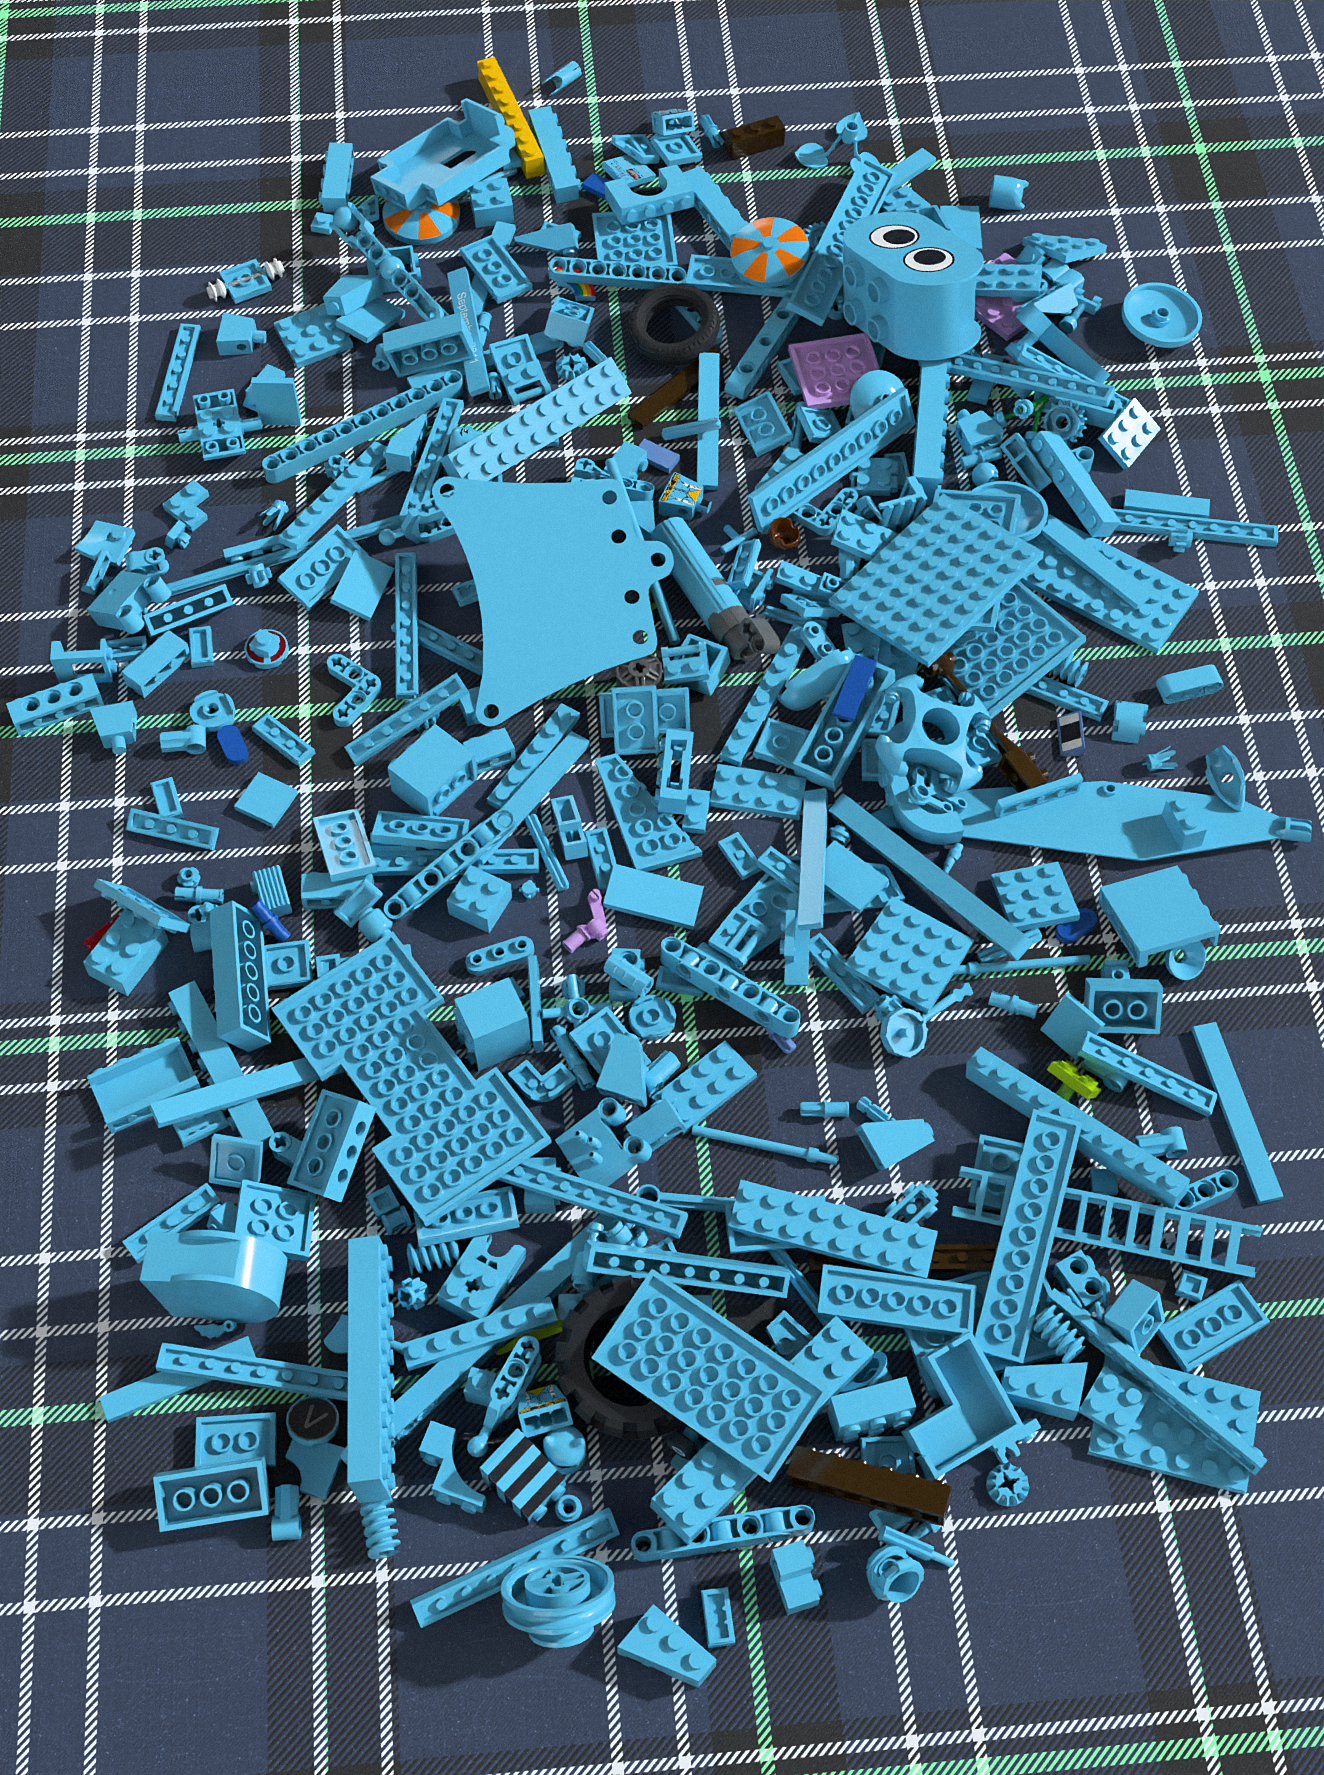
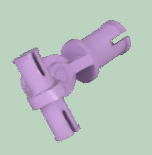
[562,889,609,953]

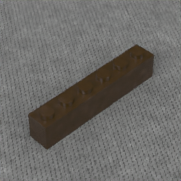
[787,1446,952,1527]

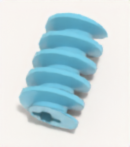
[1050,653,1089,688]
[407,1240,460,1275]
[1032,1305,1085,1364]
[360,1498,401,1559]

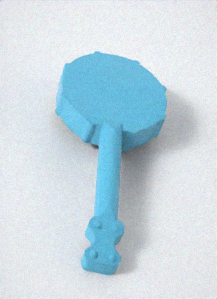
[880,983,973,1058]

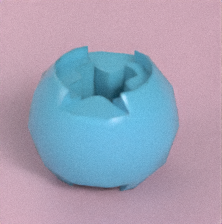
[972,462,998,487]

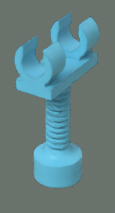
[1059,288,1103,334]

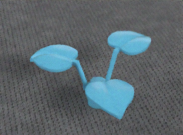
[795,112,880,172]

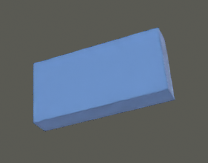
[638,439,680,473]

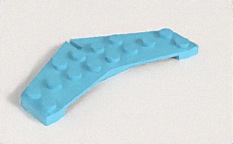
[721,855,905,966]

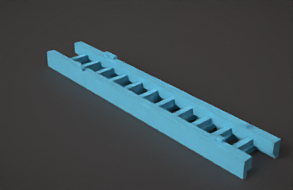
[951,1166,1263,1278]

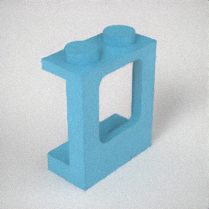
[50,639,117,684]

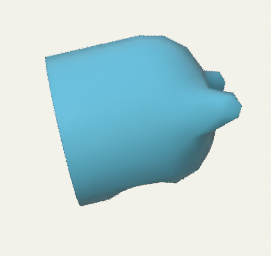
[989,175,1029,210]
[543,1426,587,1475]

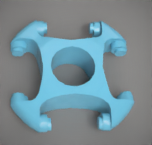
[875,674,991,795]

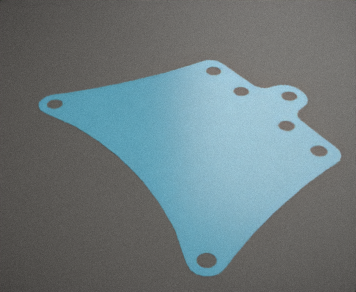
[432,477,674,726]

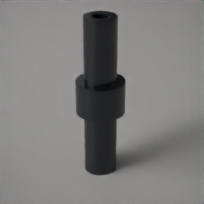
[463,1431,510,1447]

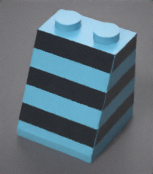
[480,1428,566,1525]

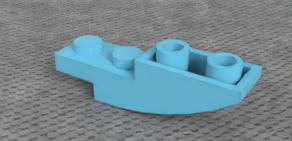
[774,560,848,602]

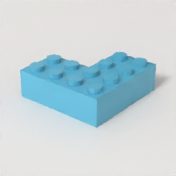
[901,1331,1024,1479]

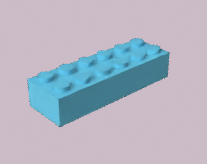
[793,653,895,792]
[210,901,271,1052]

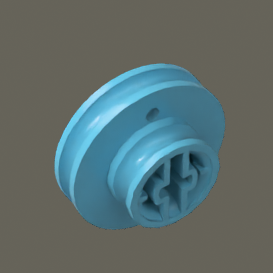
[501,1555,616,1648]

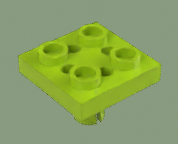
[1047,1060,1101,1101]

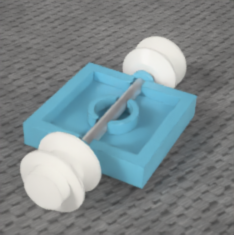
[206,258,284,304]

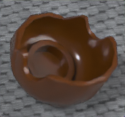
[768,517,800,550]

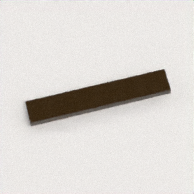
[628,347,728,429]

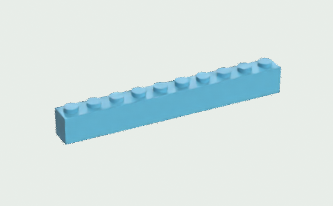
[966,1046,1190,1209]

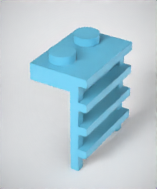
[878,476,928,531]

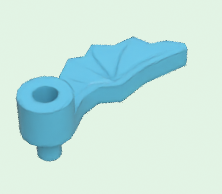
[194,1320,237,1339]

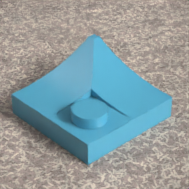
[75,520,136,568]

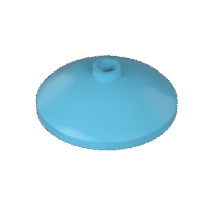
[850,370,905,419]

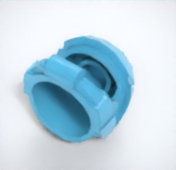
[866,1545,924,1603]

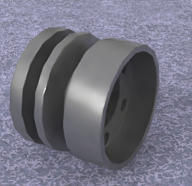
[616,654,663,689]

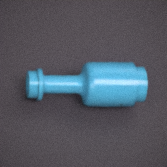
[571,1222,604,1291]

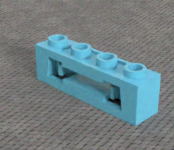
[654,729,694,815]

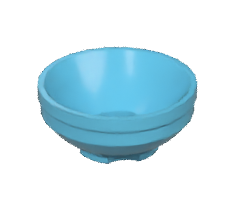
[1165,941,1206,980]

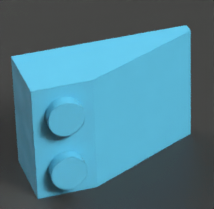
[544,297,595,347]

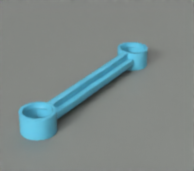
[636,1184,736,1213]

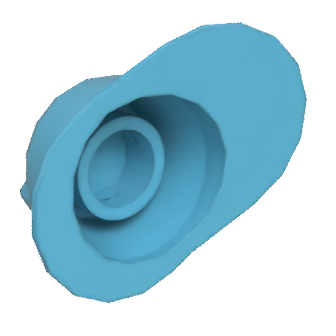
[840,1352,892,1393]

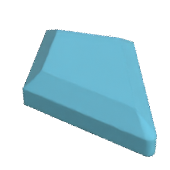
[357,195,379,224]

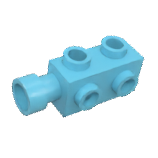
[884,1183,938,1226]

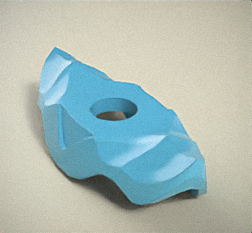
[1205,745,1245,811]

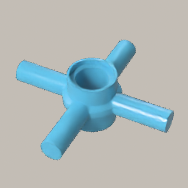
[541,974,612,1029]

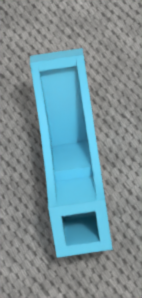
[419,1421,487,1514]

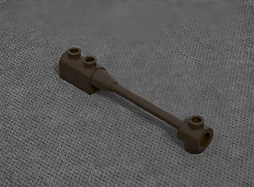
[922,652,1049,793]

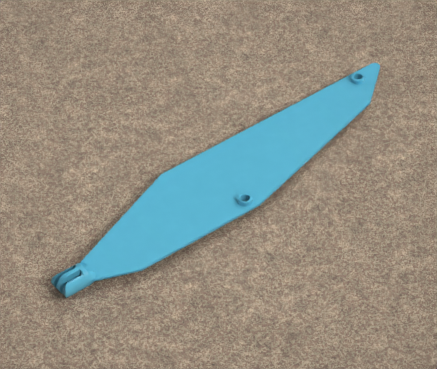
[871,781,1312,861]

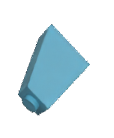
[323,275,383,315]
[596,1032,647,1108]
[855,1119,935,1171]

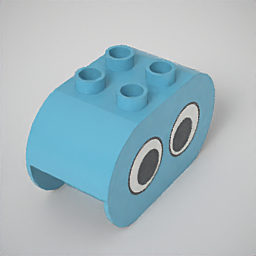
[843,211,984,361]

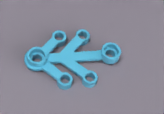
[908,766,968,814]

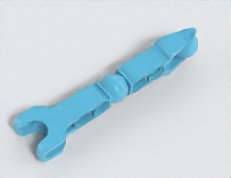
[329,202,449,321]

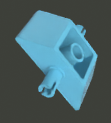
[178,389,263,461]

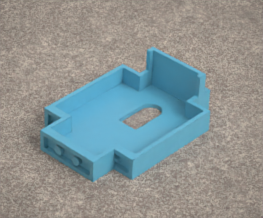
[370,98,516,211]

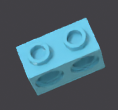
[609,948,645,1002]
[1052,1249,1111,1311]

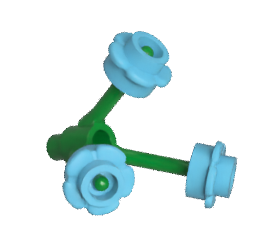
[991,395,1049,446]

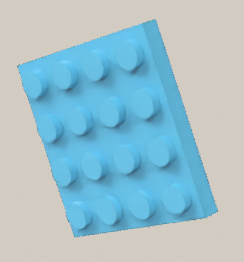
[592,212,678,275]
[845,896,974,1014]

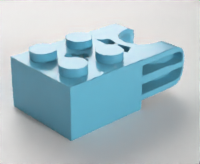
[437,1233,526,1322]

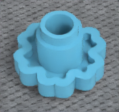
[603,1219,650,1247]

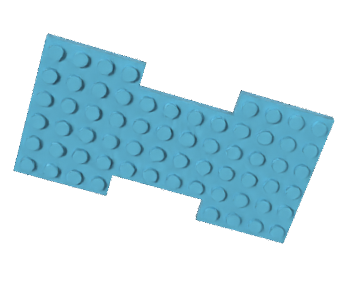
[271,931,552,1227]

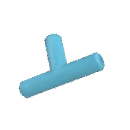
[720,525,758,554]

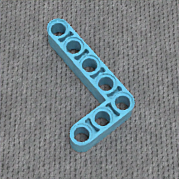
[1016,301,1110,384]

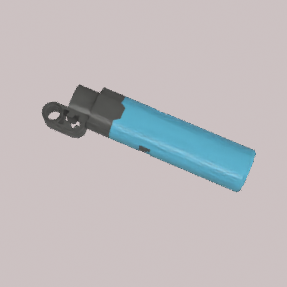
[650,517,780,660]

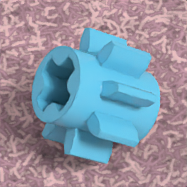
[324,455,350,480]
[1168,526,1193,553]
[245,563,273,589]
[873,994,903,1022]
[397,1277,429,1310]

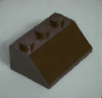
[719,115,785,160]

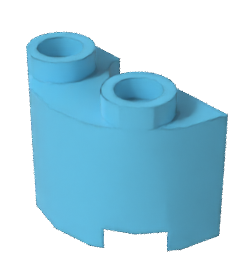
[1111,700,1148,744]

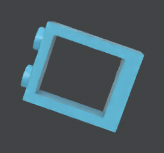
[366,245,422,293]

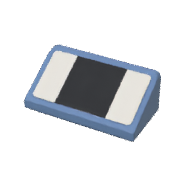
[1057,711,1085,756]

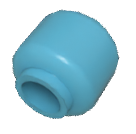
[358,907,393,942]

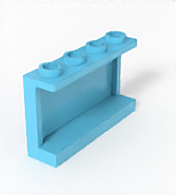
[87,1037,201,1134]

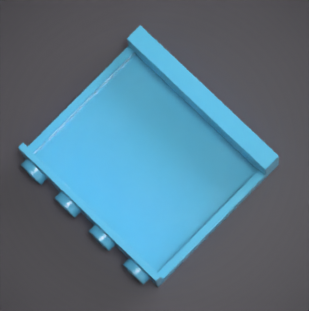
[1099,865,1221,968]

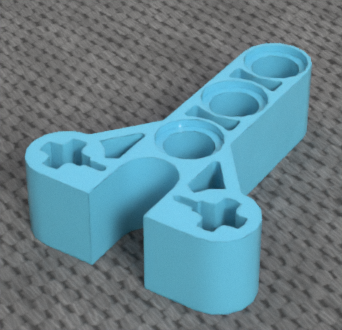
[571,458,654,504]

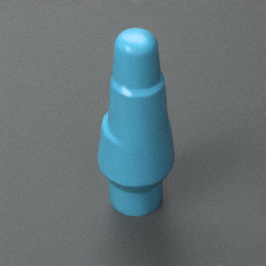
[943,843,963,874]

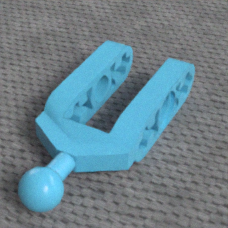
[379,489,456,546]
[467,1336,542,1457]

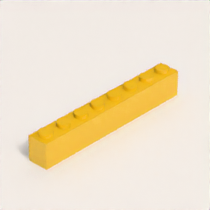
[477,57,545,179]

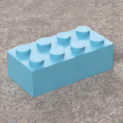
[383,312,475,378]
[153,1456,272,1532]

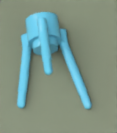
[855,496,890,530]
[1066,1280,1109,1326]

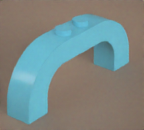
[877,721,964,845]

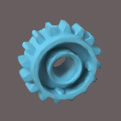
[1041,400,1087,446]

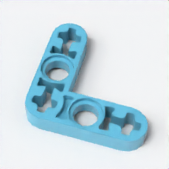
[788,488,858,536]
[327,654,382,727]

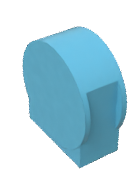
[140,1230,288,1323]

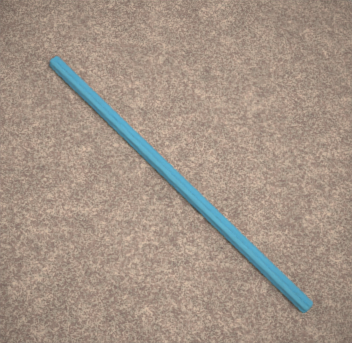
[151,506,436,602]

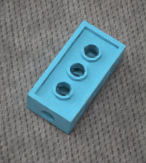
[287,1089,377,1203]

